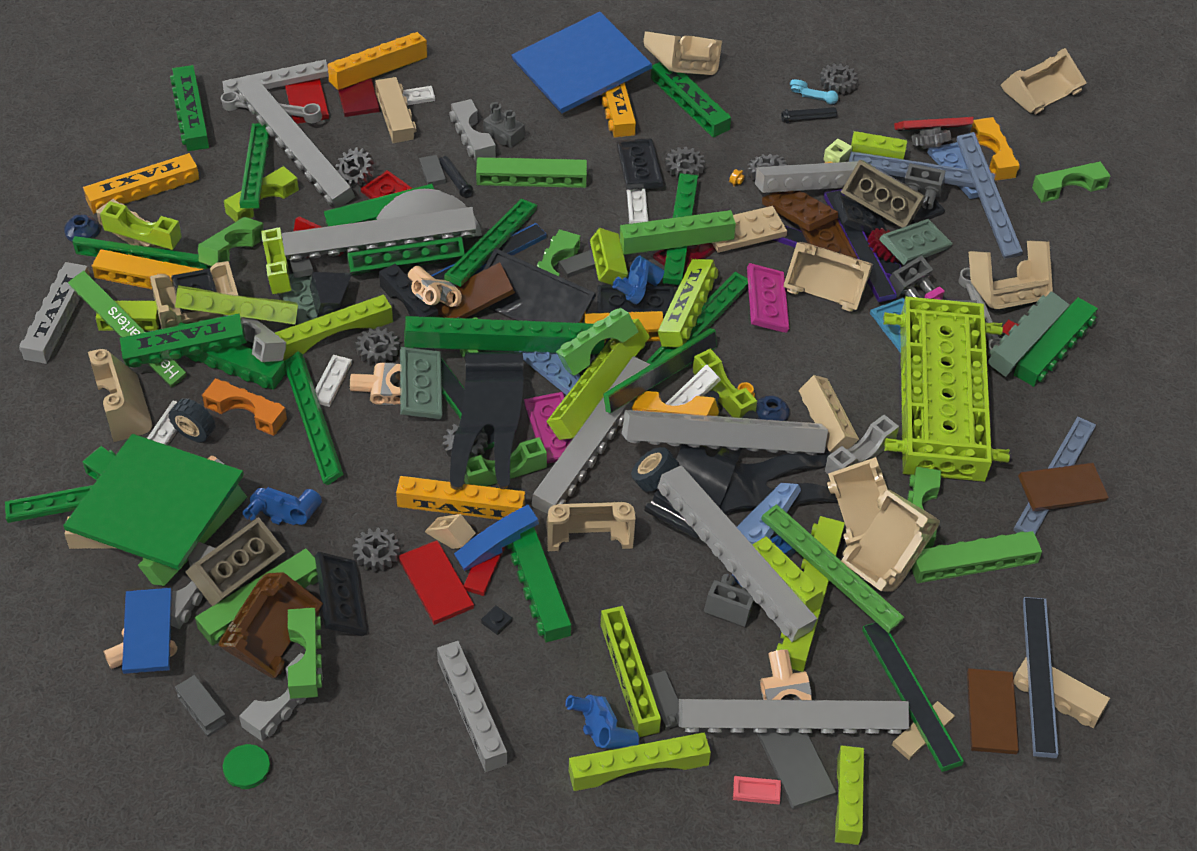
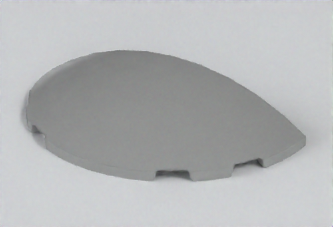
[376,189,482,249]

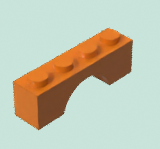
[202,378,287,436]

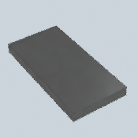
[757,728,836,810]

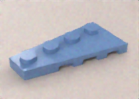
[927,142,979,199]
[514,351,581,395]
[737,483,801,544]

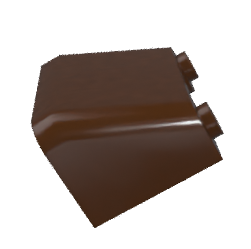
[219,572,323,678]

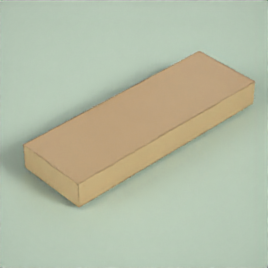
[892,701,955,760]

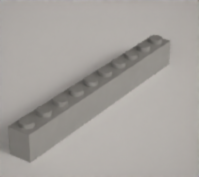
[237,75,355,208]
[282,207,476,261]
[532,356,651,514]
[622,410,828,455]
[658,465,817,642]
[679,699,909,734]

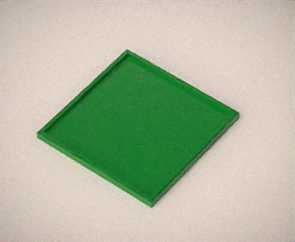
[63,434,244,570]

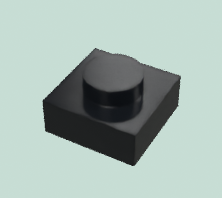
[481,605,512,635]

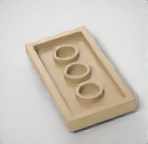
[712,206,787,253]

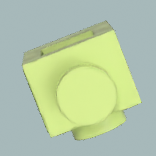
[824,139,852,163]

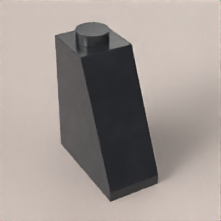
[309,272,351,318]

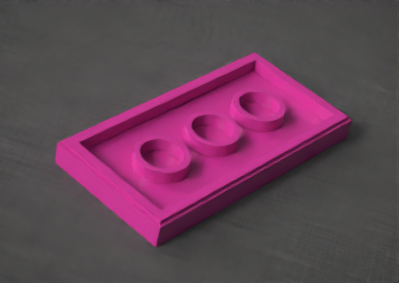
[747,263,789,332]
[524,392,573,463]

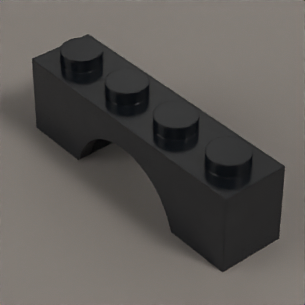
[379,264,439,317]

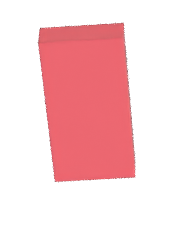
[733,776,781,804]

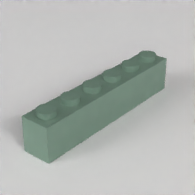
[987,291,1070,377]

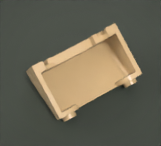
[644,31,722,75]
[1001,48,1086,115]
[783,242,873,312]
[150,261,238,329]
[88,349,152,442]
[827,457,888,546]
[841,490,940,591]
[547,502,635,551]

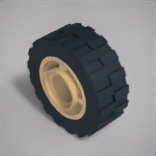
[168,398,216,443]
[631,447,678,492]

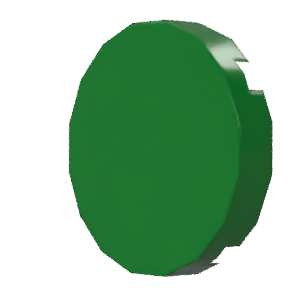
[223,744,270,790]

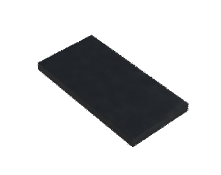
[483,248,596,323]

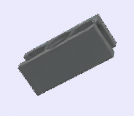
[175,675,228,737]

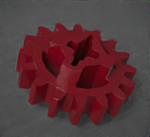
[867,228,899,263]

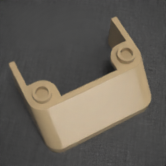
[969,241,1053,309]

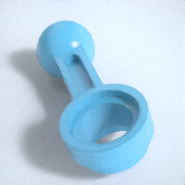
[790,79,839,105]

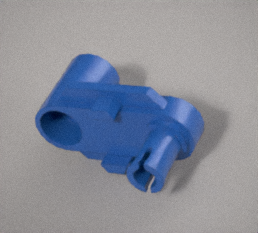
[612,256,664,304]
[243,487,322,525]
[566,695,639,750]

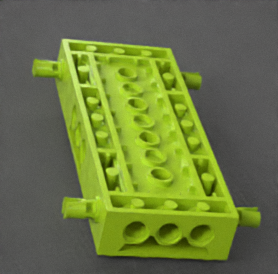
[883,297,1010,482]

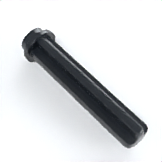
[781,107,837,123]
[439,156,473,198]

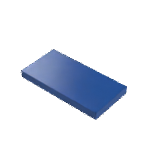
[122,588,172,674]

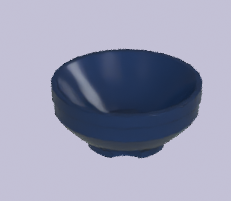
[64,215,100,242]
[756,396,789,421]

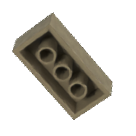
[841,160,926,228]
[186,517,285,606]

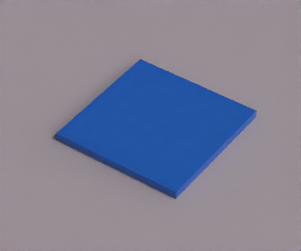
[512,12,652,114]

